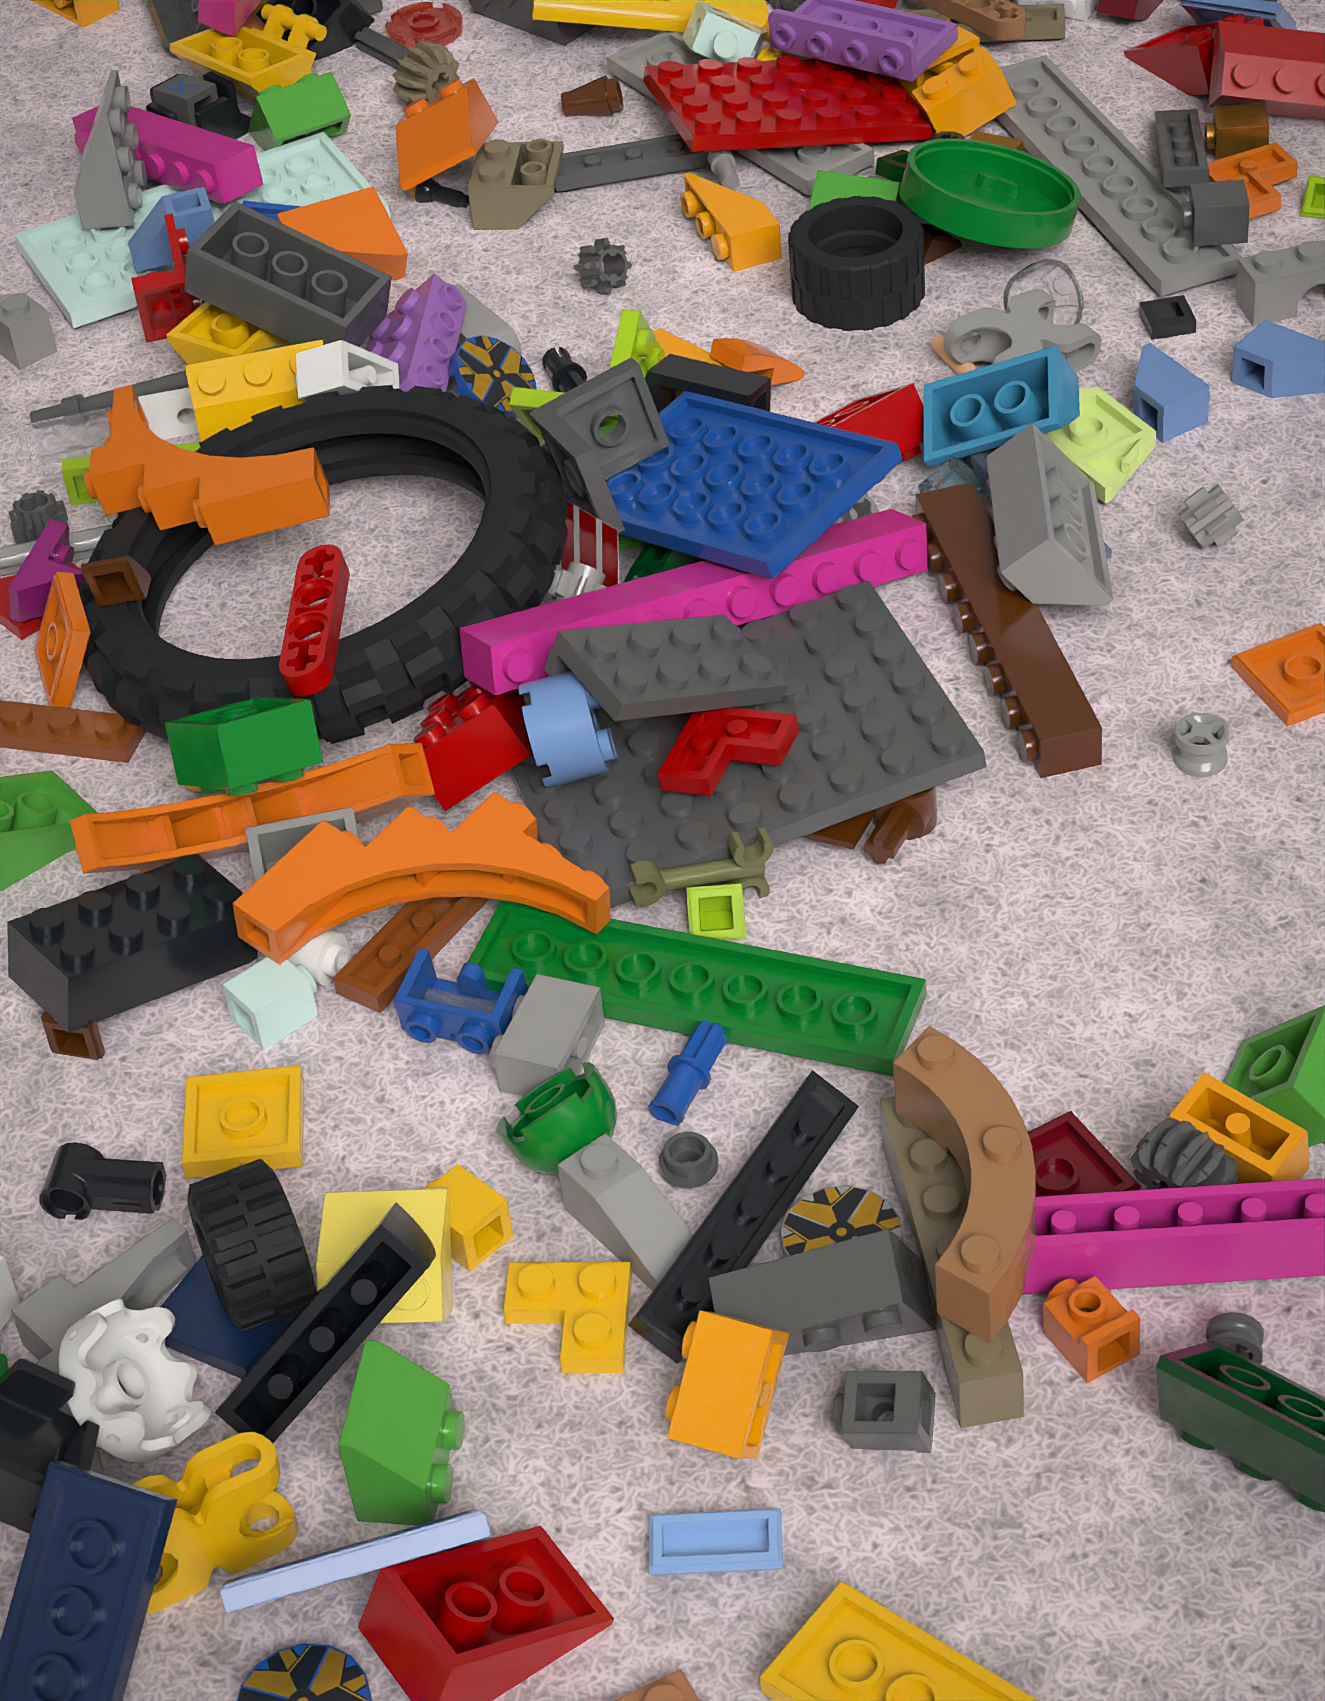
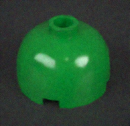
[496,1062,618,1175]

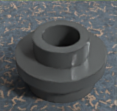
[659,1132,719,1188]

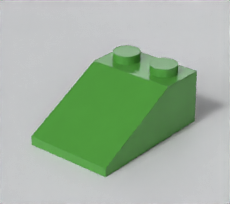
[0,770,98,891]

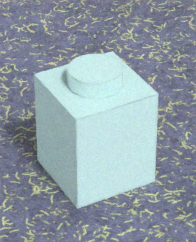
[223,957,318,1050]

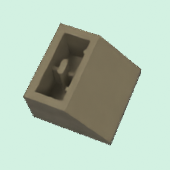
[468,139,564,230]

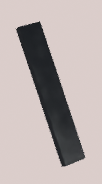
[628,1070,859,1364]

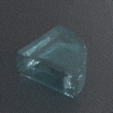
[918,456,985,494]

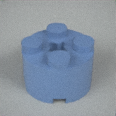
[519,671,618,788]

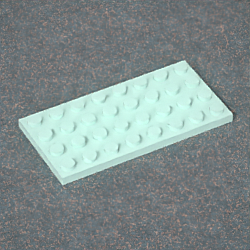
[14,132,391,328]

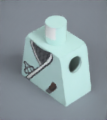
[682,0,768,63]

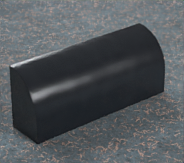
[214,1202,436,1443]

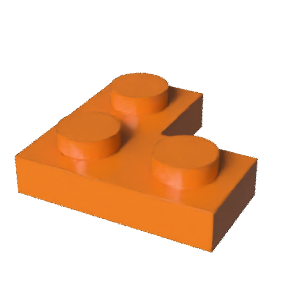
[1208,142,1298,219]

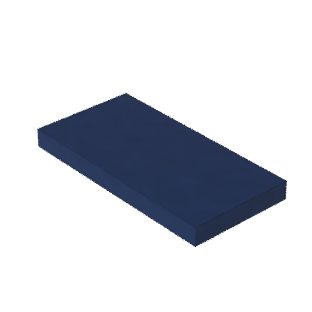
[0,1461,178,1701]

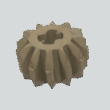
[392,40,460,106]

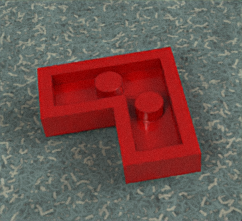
[657,708,800,796]

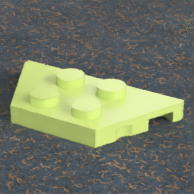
[1044,387,1156,504]

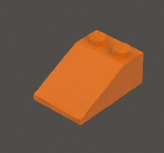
[395,78,498,191]

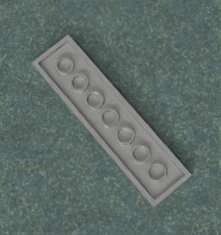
[607,31,875,196]

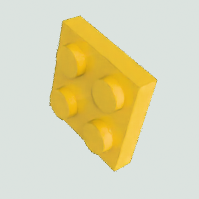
[182,1065,304,1179]

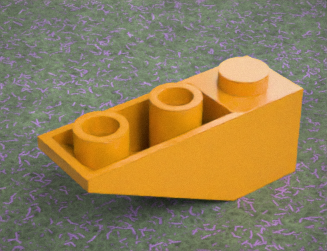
[680,173,782,272]

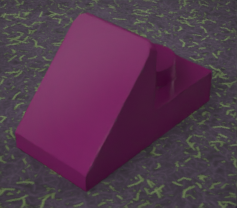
[8,519,84,622]

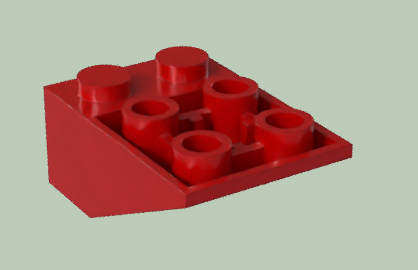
[413,680,532,812]

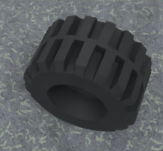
[187,1159,315,1331]

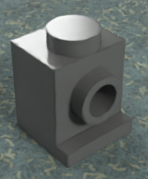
[834,1371,936,1453]

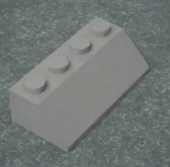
[986,423,1113,606]

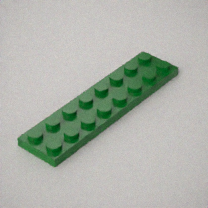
[468,900,927,1076]

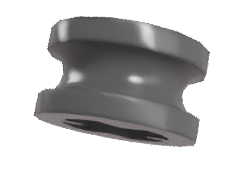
[1206,1312,1264,1364]

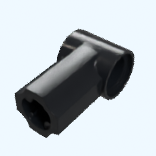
[39,1142,166,1220]

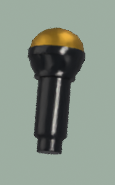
[410,177,470,208]

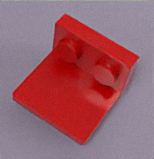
[131,213,201,343]

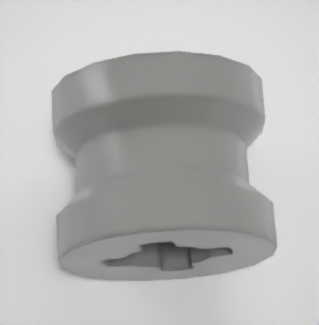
[1174,713,1229,777]

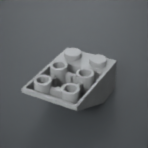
[74,70,147,230]

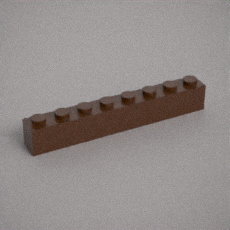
[910,482,1102,778]

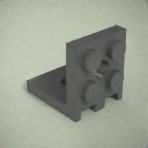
[529,357,670,534]

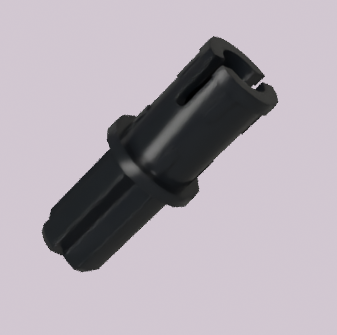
[542,347,587,393]

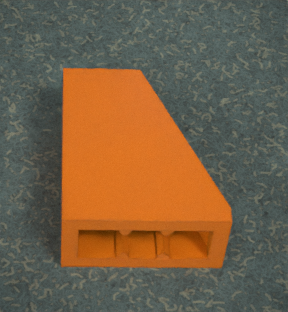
[277,186,408,280]

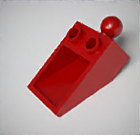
[1124,13,1264,95]

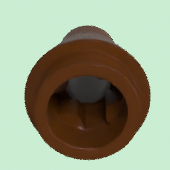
[561,75,624,117]

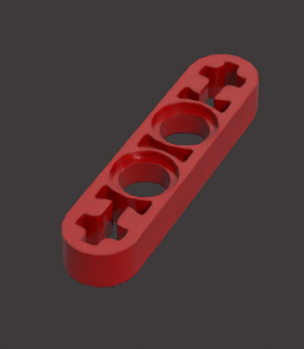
[279,544,350,696]

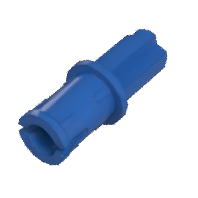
[648,1020,727,1126]

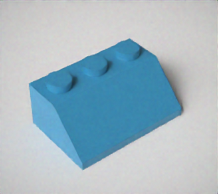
[924,345,1080,467]

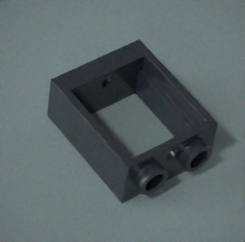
[645,354,771,414]

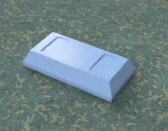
[649,1508,783,1576]

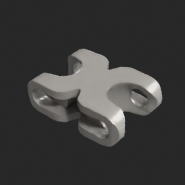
[944,289,1102,373]

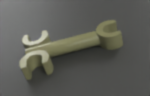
[629,828,774,907]

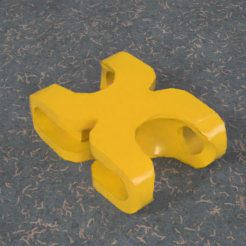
[132,1432,298,1614]

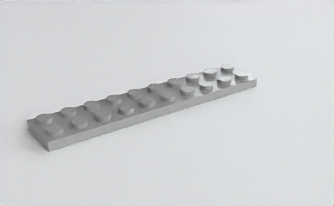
[996,55,1242,296]

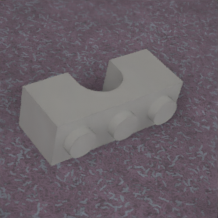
[1236,240,1325,327]

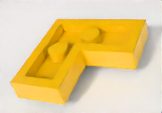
[503,1262,632,1373]

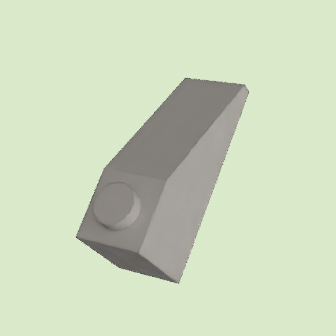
[0,293,57,370]
[558,1133,693,1291]

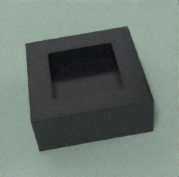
[1139,295,1196,340]

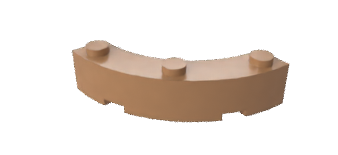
[893,1026,1036,1343]

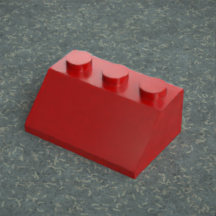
[1208,21,1325,120]
[814,383,924,462]

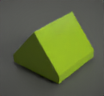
[686,883,746,940]

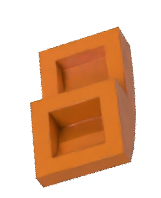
[710,338,805,385]

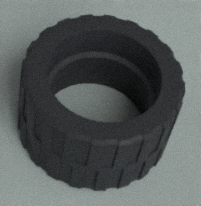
[788,196,925,331]

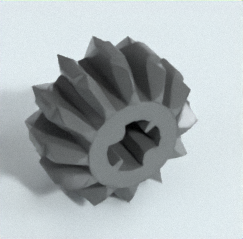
[1130,1118,1240,1190]

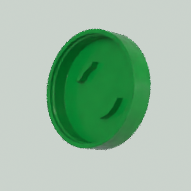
[899,138,1081,248]

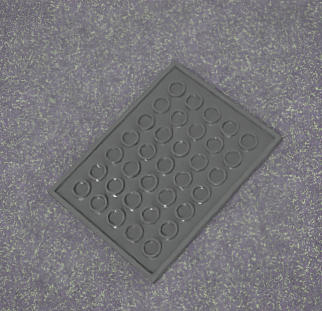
[508,580,987,909]

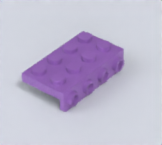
[768,0,958,82]
[365,273,467,392]

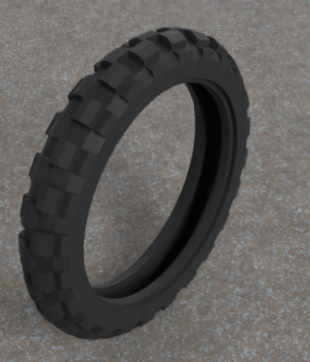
[79,385,568,744]

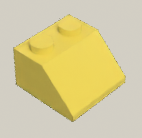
[316,1188,453,1323]

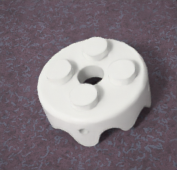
[58,1299,211,1463]

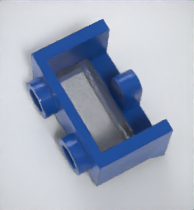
[393,948,528,1054]

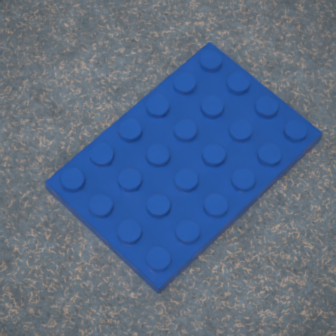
[565,391,903,579]

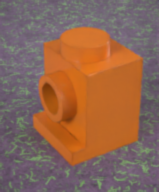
[1043,1276,1140,1383]

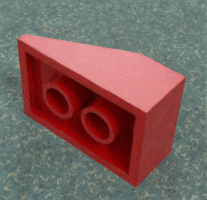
[358,1525,614,1701]

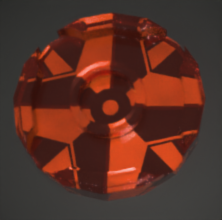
[385,2,464,48]

